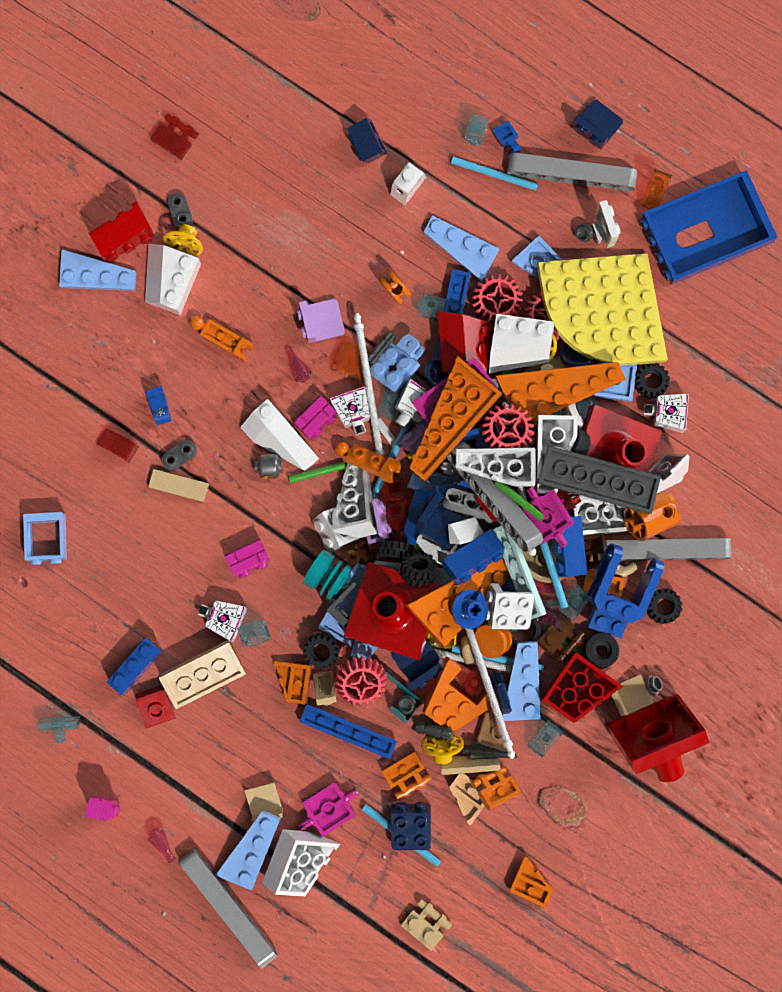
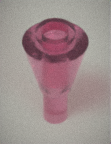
[286,349,312,382]
[536,578,568,594]
[536,606,562,628]
[147,828,175,863]

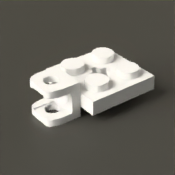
[592,200,620,248]

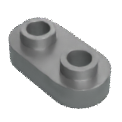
[168,193,193,229]
[162,440,197,471]

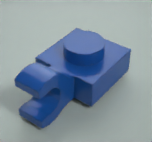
[492,121,521,153]

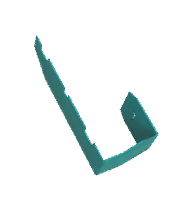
[384,670,423,724]

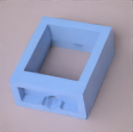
[23,512,67,565]

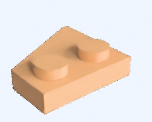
[449,773,485,826]

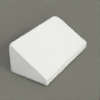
[448,517,484,544]

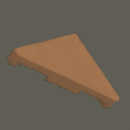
[476,712,507,752]

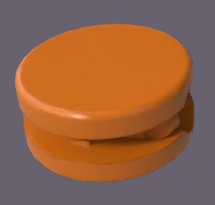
[378,269,411,305]
[474,622,512,659]

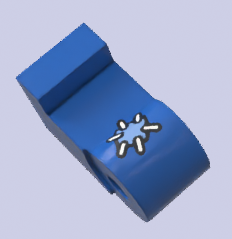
[145,386,172,426]

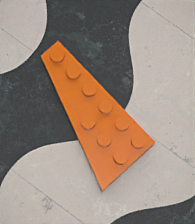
[410,356,502,482]
[496,362,626,428]
[405,557,510,647]

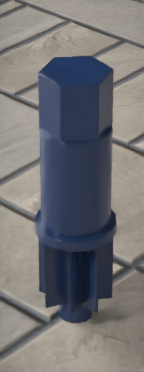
[490,670,512,714]

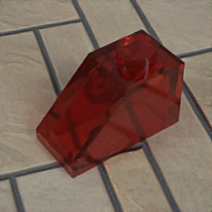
[96,428,139,463]

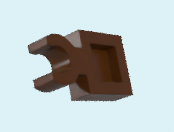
[344,541,377,566]

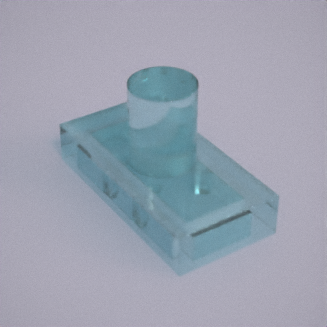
[378,385,405,422]
[37,716,80,743]
[527,720,563,757]

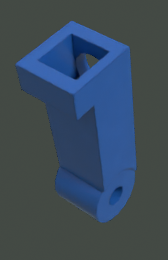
[404,488,434,545]

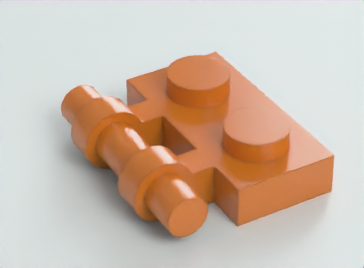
[381,752,432,800]
[471,766,521,811]

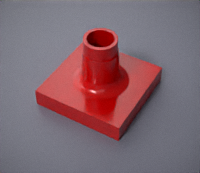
[582,405,662,472]
[344,562,440,661]
[607,693,710,783]

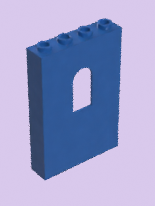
[640,170,778,285]

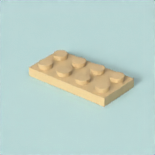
[158,640,246,709]

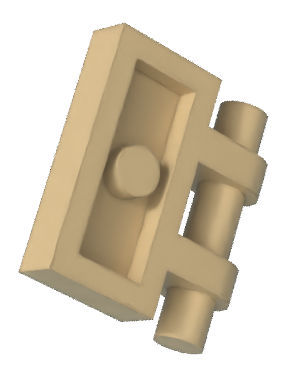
[401,899,452,951]

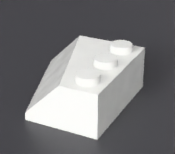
[145,244,201,315]
[489,314,554,374]
[262,829,340,896]

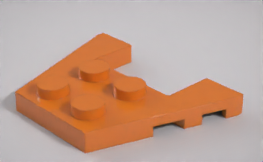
[422,656,498,733]

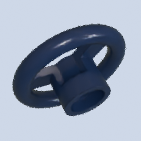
[560,342,596,367]
[424,361,450,388]

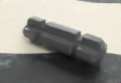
[367,332,395,365]
[416,722,453,740]

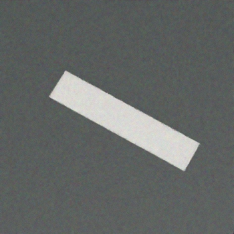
[377,418,396,447]

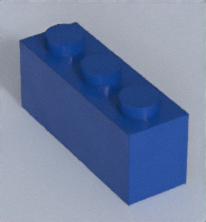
[553,516,587,577]
[442,529,505,585]
[107,638,163,695]

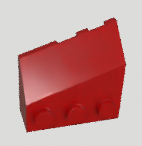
[89,201,155,262]
[436,311,495,374]
[540,652,624,723]

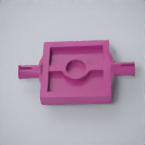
[522,487,575,548]
[299,782,359,837]

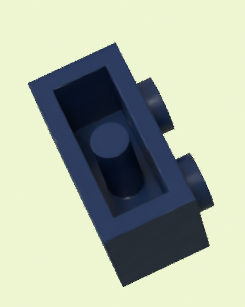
[347,118,387,164]

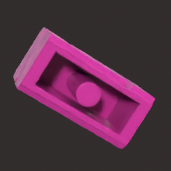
[293,395,337,440]
[225,539,270,579]
[85,796,120,821]

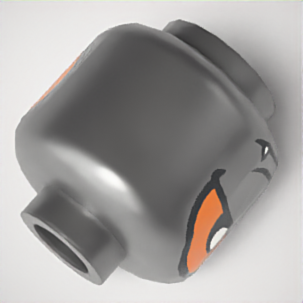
[255,454,282,479]

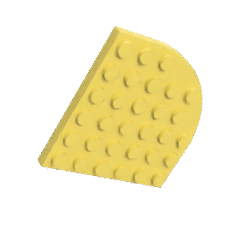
[537,253,668,366]

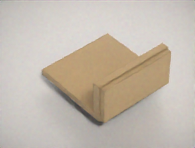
[612,674,654,716]
[244,782,283,824]

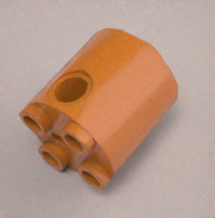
[624,491,682,541]

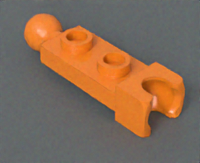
[189,315,254,362]
[334,442,401,484]

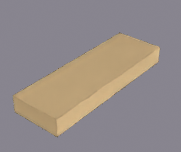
[148,469,209,503]
[441,756,500,775]

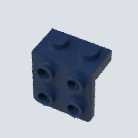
[572,100,623,150]
[414,491,465,549]
[391,640,444,691]
[391,802,431,850]

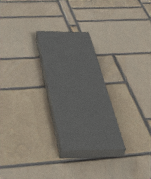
[537,446,661,514]

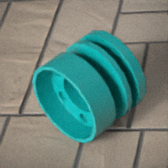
[302,550,352,601]

